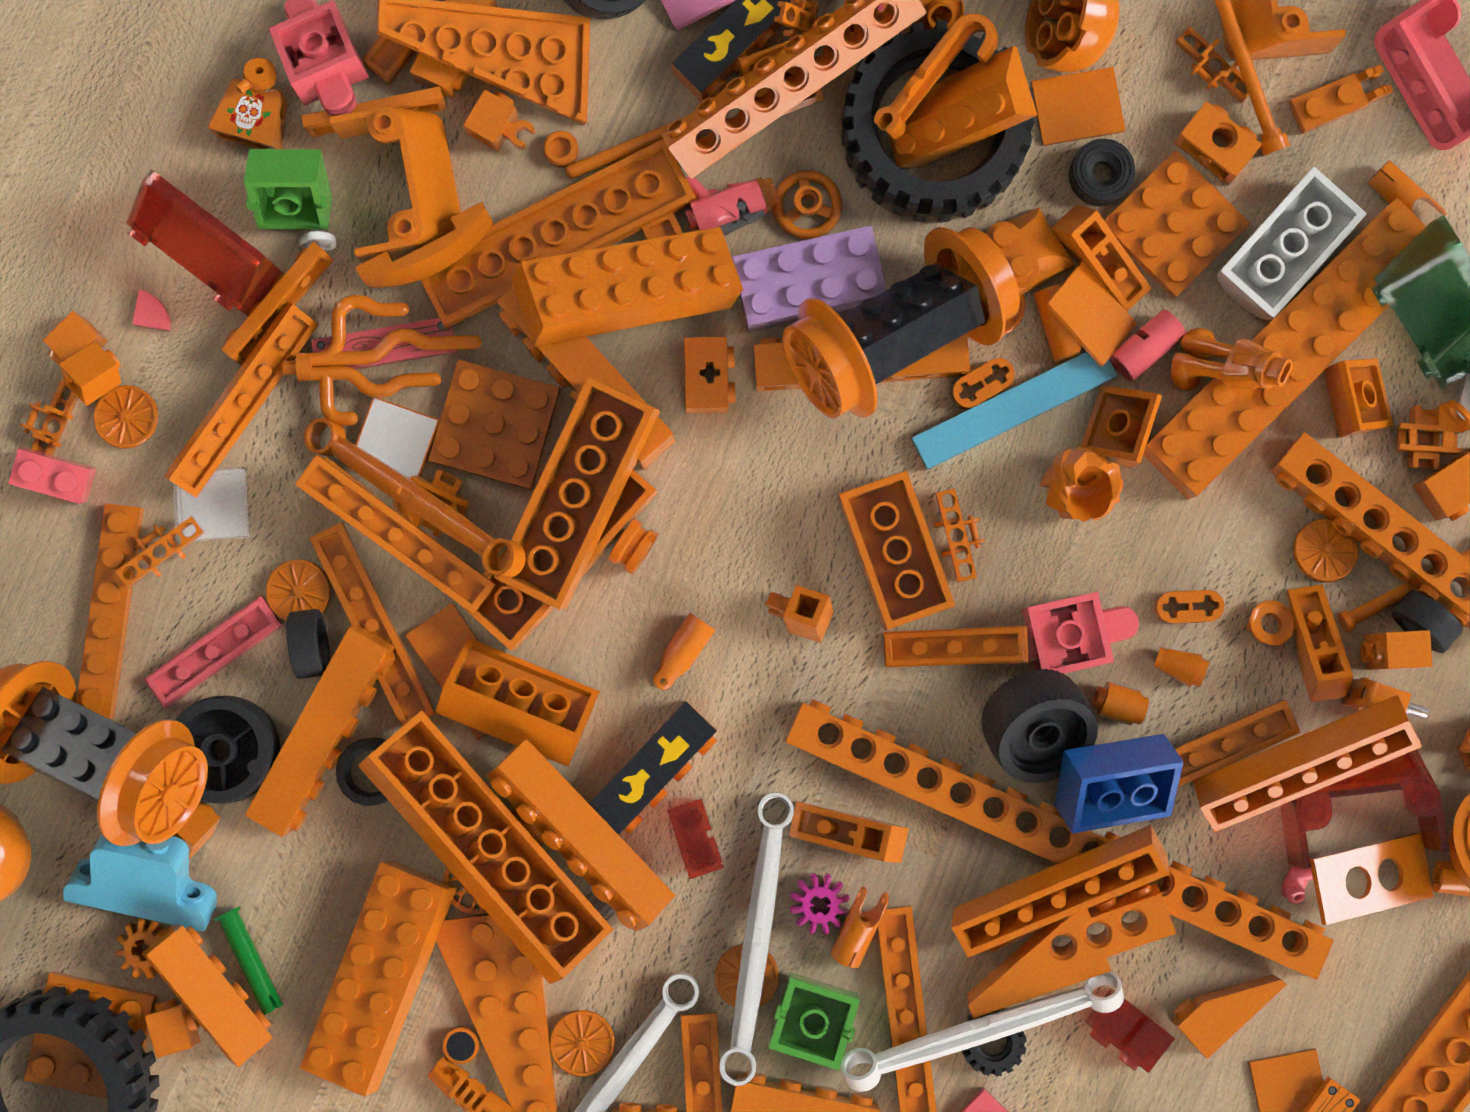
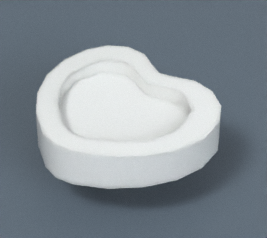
[298,229,337,251]

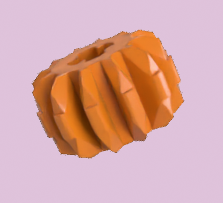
[114,918,172,980]

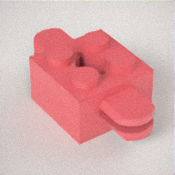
[269,0,369,116]
[1007,592,1139,673]

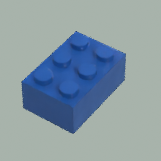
[1054,734,1183,834]

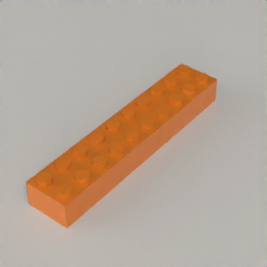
[1143,198,1448,500]

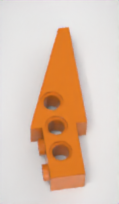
[967,883,1176,1019]

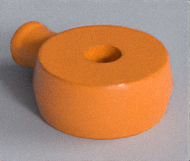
[235,58,277,94]

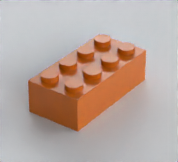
[837,470,956,631]

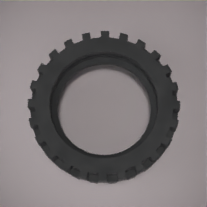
[841,20,1036,223]
[0,987,160,1112]

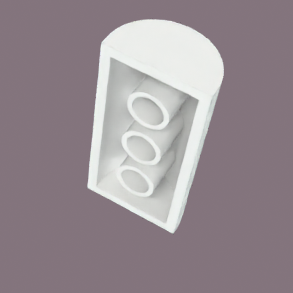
[1217,167,1367,320]

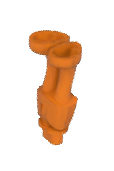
[1171,328,1293,391]

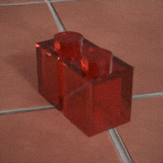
[667,796,724,879]
[1085,988,1175,1073]

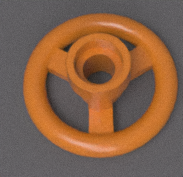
[772,170,842,239]

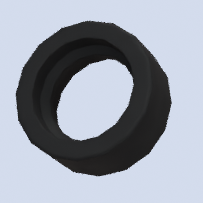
[286,609,330,679]
[336,737,388,806]

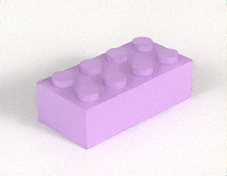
[733,225,887,333]

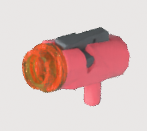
[685,176,780,236]

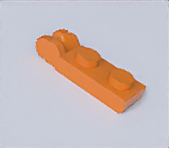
[1288,64,1393,134]

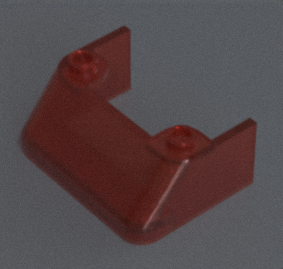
[126,169,284,317]
[1280,749,1449,869]

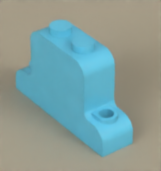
[63,834,217,932]

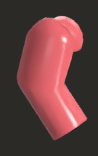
[1281,862,1313,904]

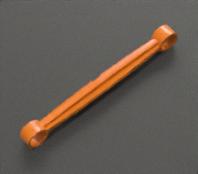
[304,418,526,578]

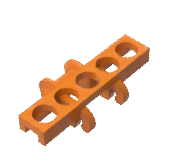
[774,0,819,38]
[1175,26,1249,104]
[19,380,78,455]
[934,488,986,583]
[115,516,205,588]

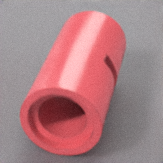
[1110,309,1186,382]

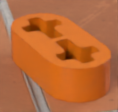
[951,358,1015,410]
[1153,590,1225,624]

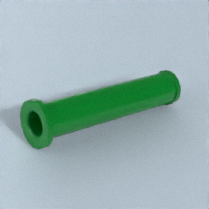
[213,906,284,1015]

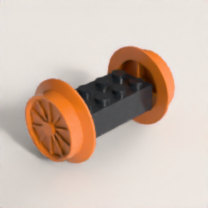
[782,227,1020,418]
[0,660,208,846]

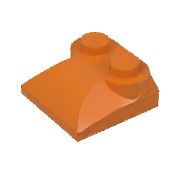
[985,207,1074,296]

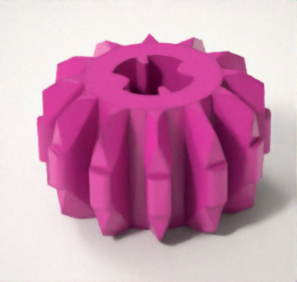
[789,873,850,935]

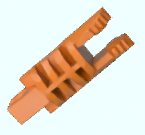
[427,1057,514,1112]

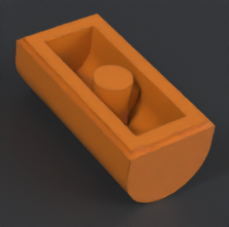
[1033,284,1081,362]

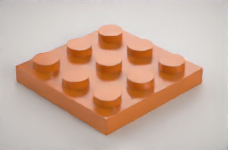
[1104,150,1251,299]
[428,359,561,490]
[24,971,158,1099]

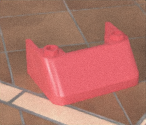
[1374,0,1470,150]

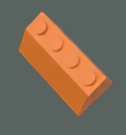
[888,46,1037,168]
[435,637,600,767]

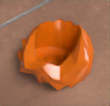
[1040,446,1123,522]

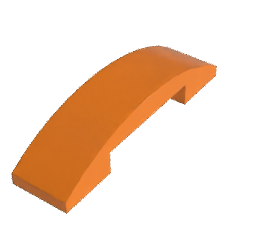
[355,202,493,288]

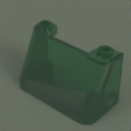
[1371,214,1470,388]

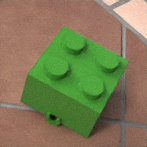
[244,149,333,229]
[768,972,860,1071]

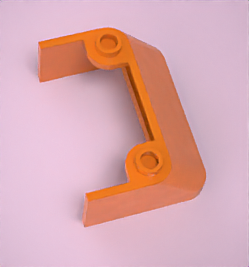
[1222,0,1346,60]
[329,106,462,263]

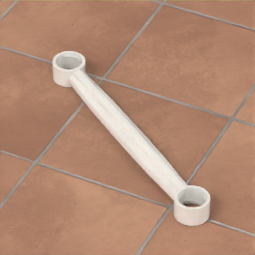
[720,793,794,1086]
[574,971,699,1112]
[841,971,1124,1092]

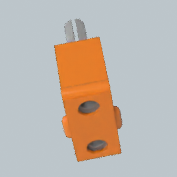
[1342,677,1429,719]

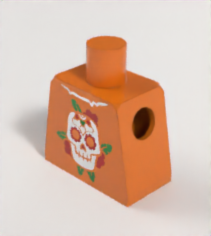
[208,78,288,149]

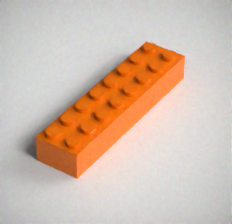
[358,710,614,984]

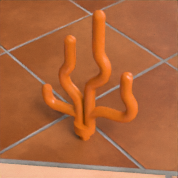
[282,294,482,426]

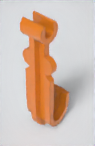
[874,13,998,139]

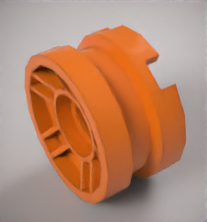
[608,518,659,575]

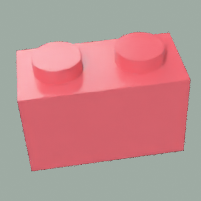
[8,448,97,504]

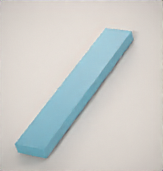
[911,352,1117,470]

